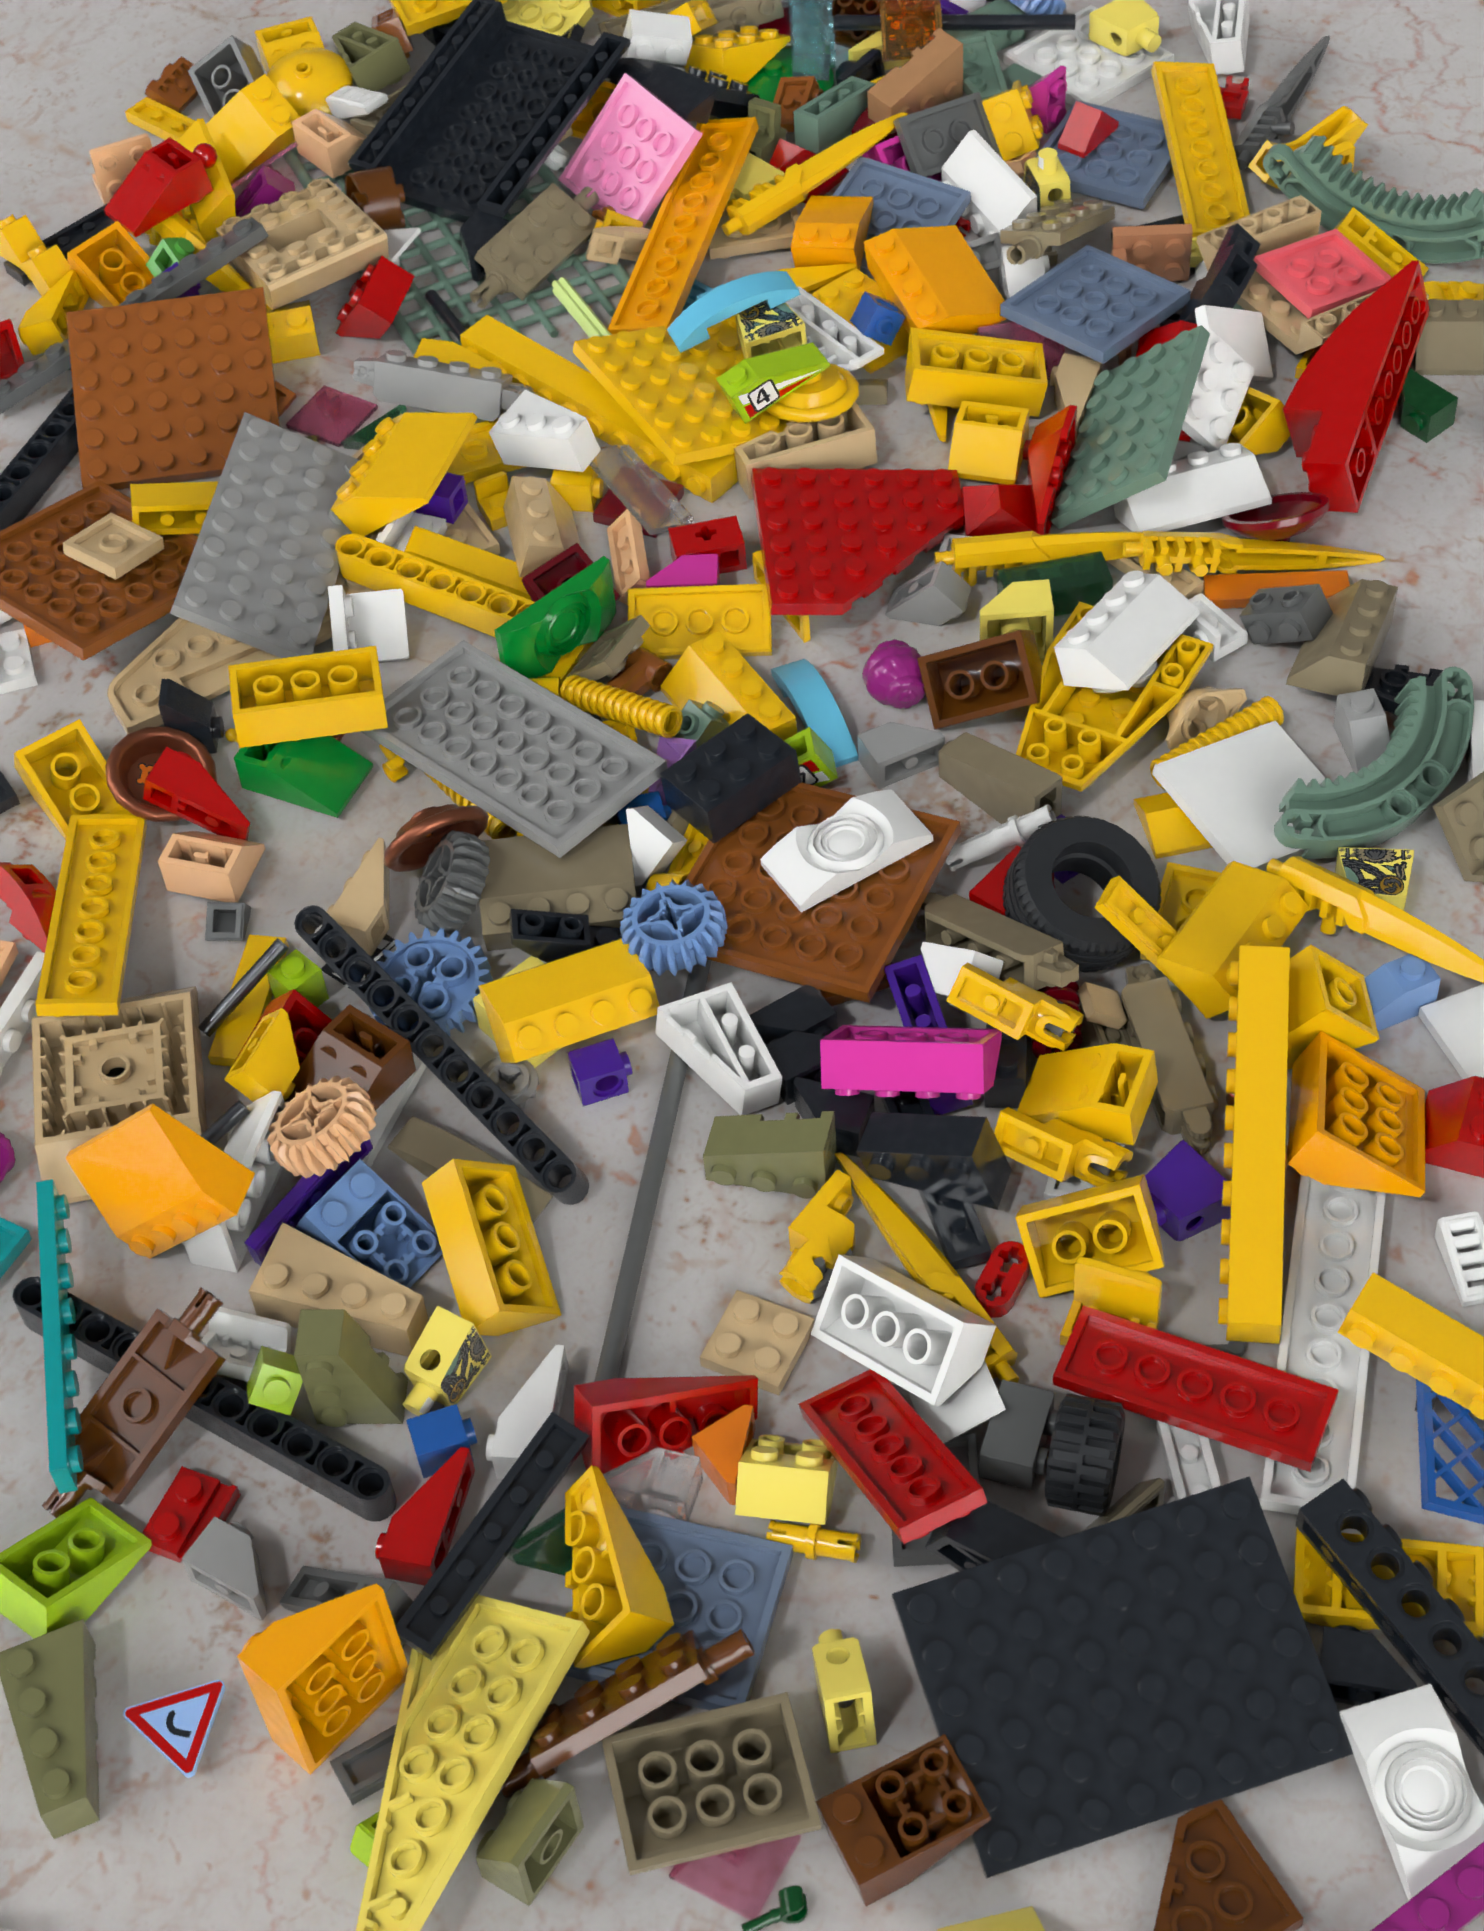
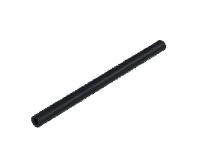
[834,14,1076,30]

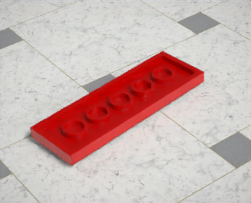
[1052,1305,1339,1472]
[798,1369,988,1544]

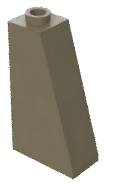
[938,732,1062,824]

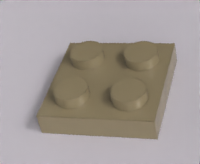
[564,615,650,682]

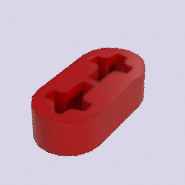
[974,1241,1030,1318]

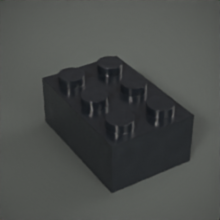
[660,713,802,844]

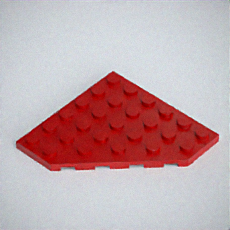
[751,467,965,615]

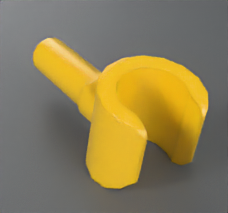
[379,744,409,782]

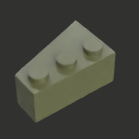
[331,22,411,92]
[703,1111,837,1199]
[294,1309,408,1427]

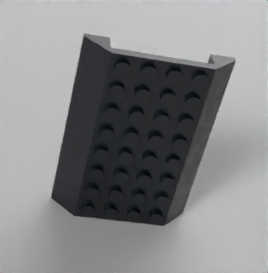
[348,0,631,223]

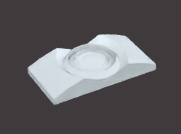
[760,789,934,912]
[1339,1684,1484,1901]

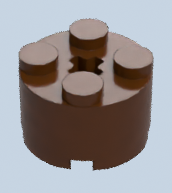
[345,166,406,230]

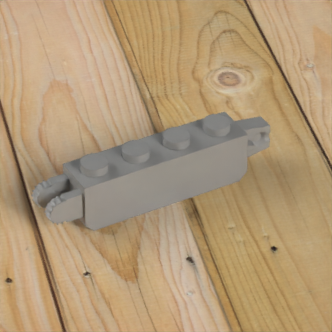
[353,350,535,421]

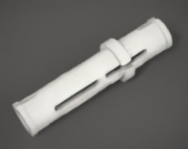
[946,804,1057,871]

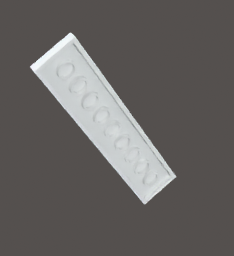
[1260,1175,1386,1515]

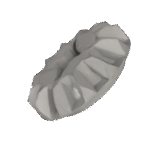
[481,1057,539,1108]

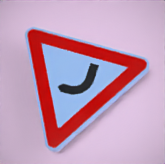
[123,1680,226,1778]

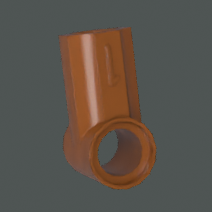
[605,647,673,696]

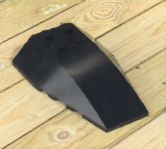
[606,58,760,124]

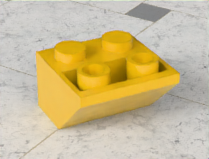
[948,400,1029,485]

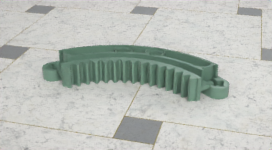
[1263,135,1484,264]
[1274,666,1474,859]

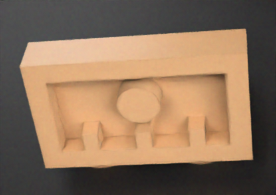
[89,133,152,204]

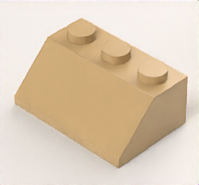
[503,476,581,577]

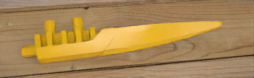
[721,112,909,236]
[144,213,269,307]
[934,531,1142,587]
[1122,531,1385,577]
[1266,856,1484,983]
[834,1152,1020,1383]

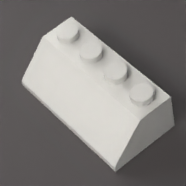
[942,129,1037,246]
[1113,443,1272,532]
[1054,571,1200,691]
[182,1091,284,1273]
[810,1255,996,1406]

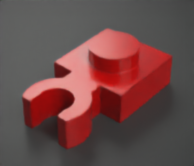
[1220,75,1249,119]

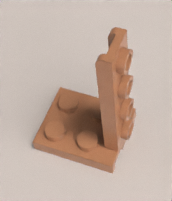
[1111,224,1193,366]

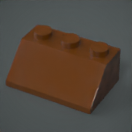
[917,630,1042,730]

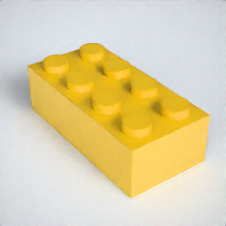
[228,646,388,748]

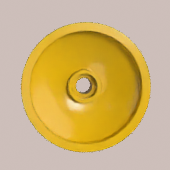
[267,47,353,117]

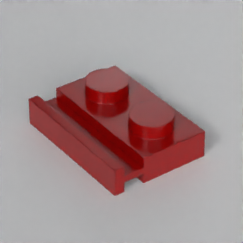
[142,1466,241,1563]

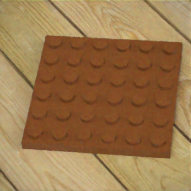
[66,287,280,490]
[0,480,198,661]
[683,782,961,1003]

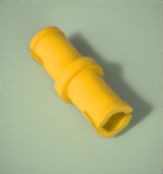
[766,1520,861,1563]

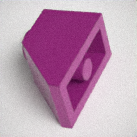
[235,165,296,217]

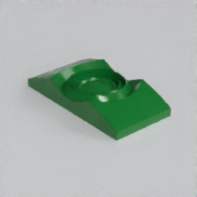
[494,556,617,678]

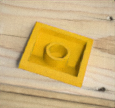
[1133,792,1213,859]

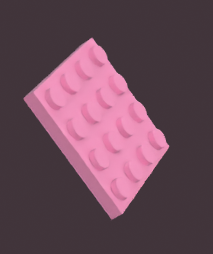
[558,73,703,228]

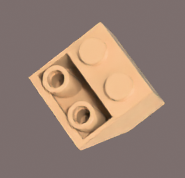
[292,109,367,179]
[158,831,265,903]

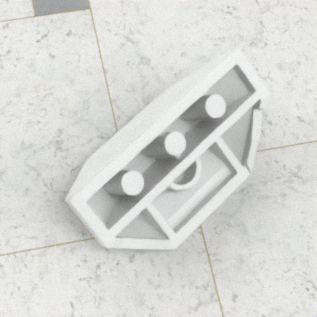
[785,286,884,372]

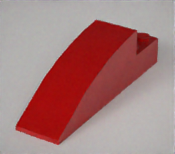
[1283,261,1430,513]

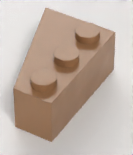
[867,28,963,134]

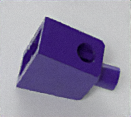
[1145,1140,1230,1242]

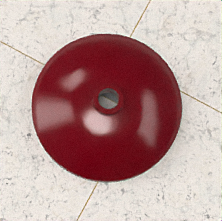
[1222,492,1330,542]

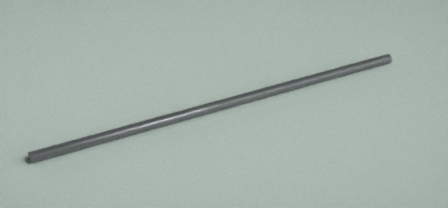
[594,959,712,1382]

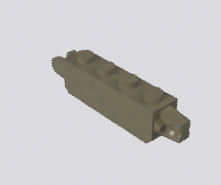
[916,892,1079,990]
[1121,963,1219,1155]

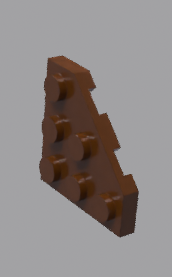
[1153,1799,1304,1931]

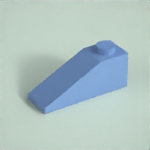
[1364,954,1441,1031]

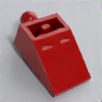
[104,137,217,238]

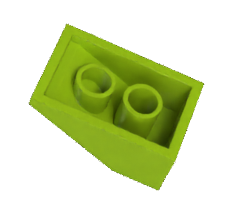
[0,1497,151,1638]

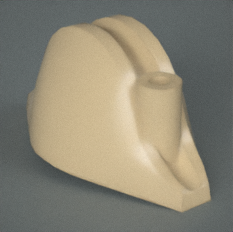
[1166,686,1247,750]

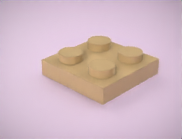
[63,513,164,579]
[700,1290,815,1396]

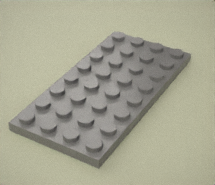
[170,412,359,658]
[360,640,668,858]

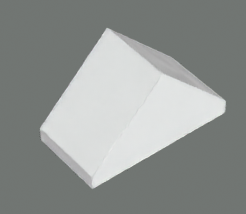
[626,806,687,886]

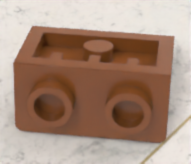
[145,56,199,113]
[773,76,824,133]

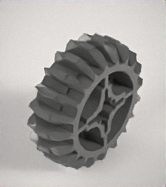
[414,830,490,935]

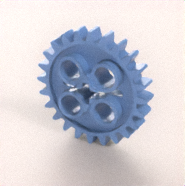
[367,928,494,1037]

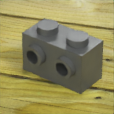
[1239,584,1333,644]
[979,1379,1058,1490]

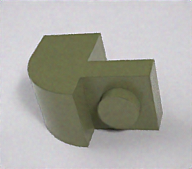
[748,97,787,163]

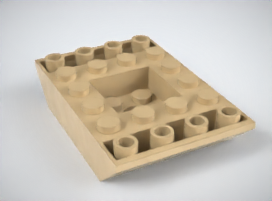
[216,179,389,310]
[32,986,207,1203]

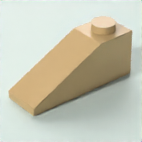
[1050,353,1103,439]

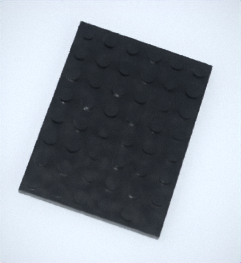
[891,1476,1353,1879]

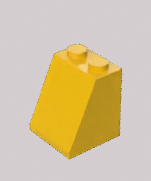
[1287,944,1380,1070]

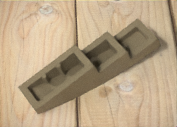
[387,1116,553,1224]

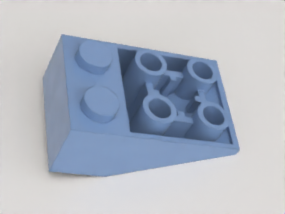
[295,1159,442,1289]

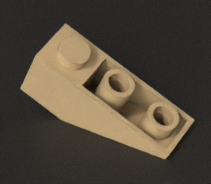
[327,837,390,956]

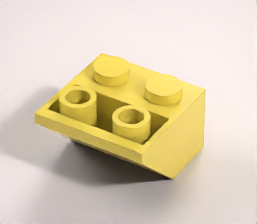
[735,1434,838,1525]

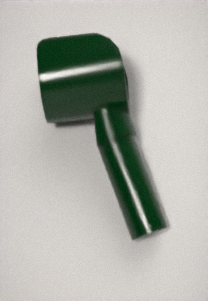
[741,1886,808,1931]

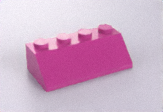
[820,1025,1002,1100]

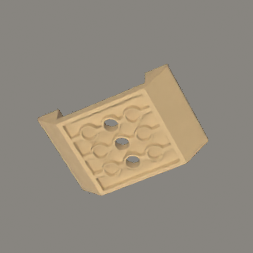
[1197,195,1429,354]

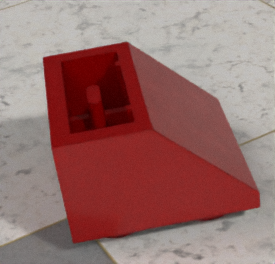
[335,255,415,339]

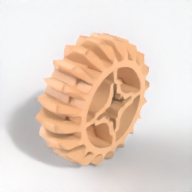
[267,1075,377,1179]

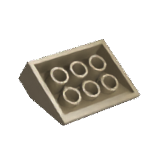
[479,824,637,951]
[601,1692,822,1876]

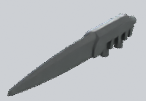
[1233,36,1330,170]

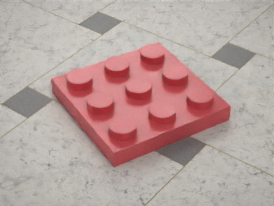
[1253,229,1392,319]

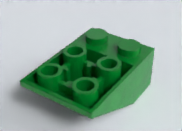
[234,736,374,818]

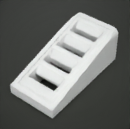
[326,86,389,119]
[1434,1211,1484,1307]

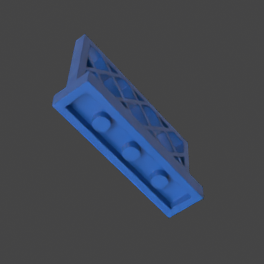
[1416,1379,1484,1525]

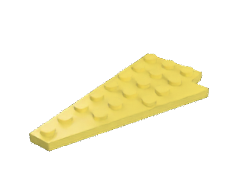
[356,1595,590,1931]

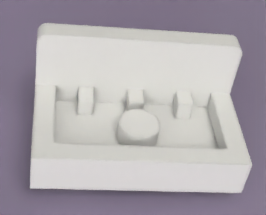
[1182,593,1248,662]
[202,1307,291,1382]

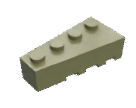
[0,1619,100,1839]

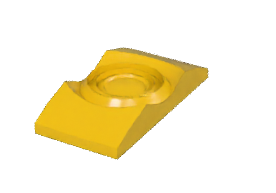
[1293,1528,1484,1637]

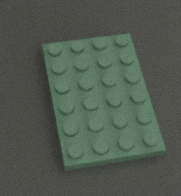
[1050,325,1210,529]

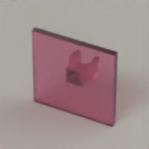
[231,141,298,189]
[286,385,378,448]
[669,1835,801,1920]

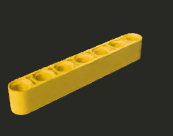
[335,533,535,638]

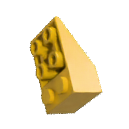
[255,16,325,73]
[684,25,791,83]
[1017,1043,1158,1146]

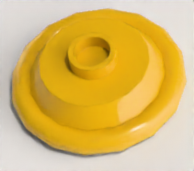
[766,364,859,423]

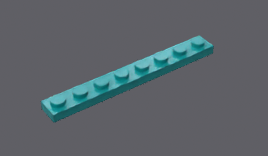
[36,1179,84,1494]

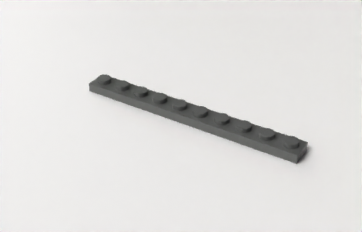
[0,217,269,414]

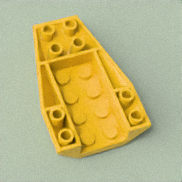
[1016,602,1213,792]

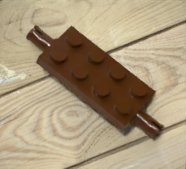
[42,1287,226,1518]
[500,1628,755,1798]

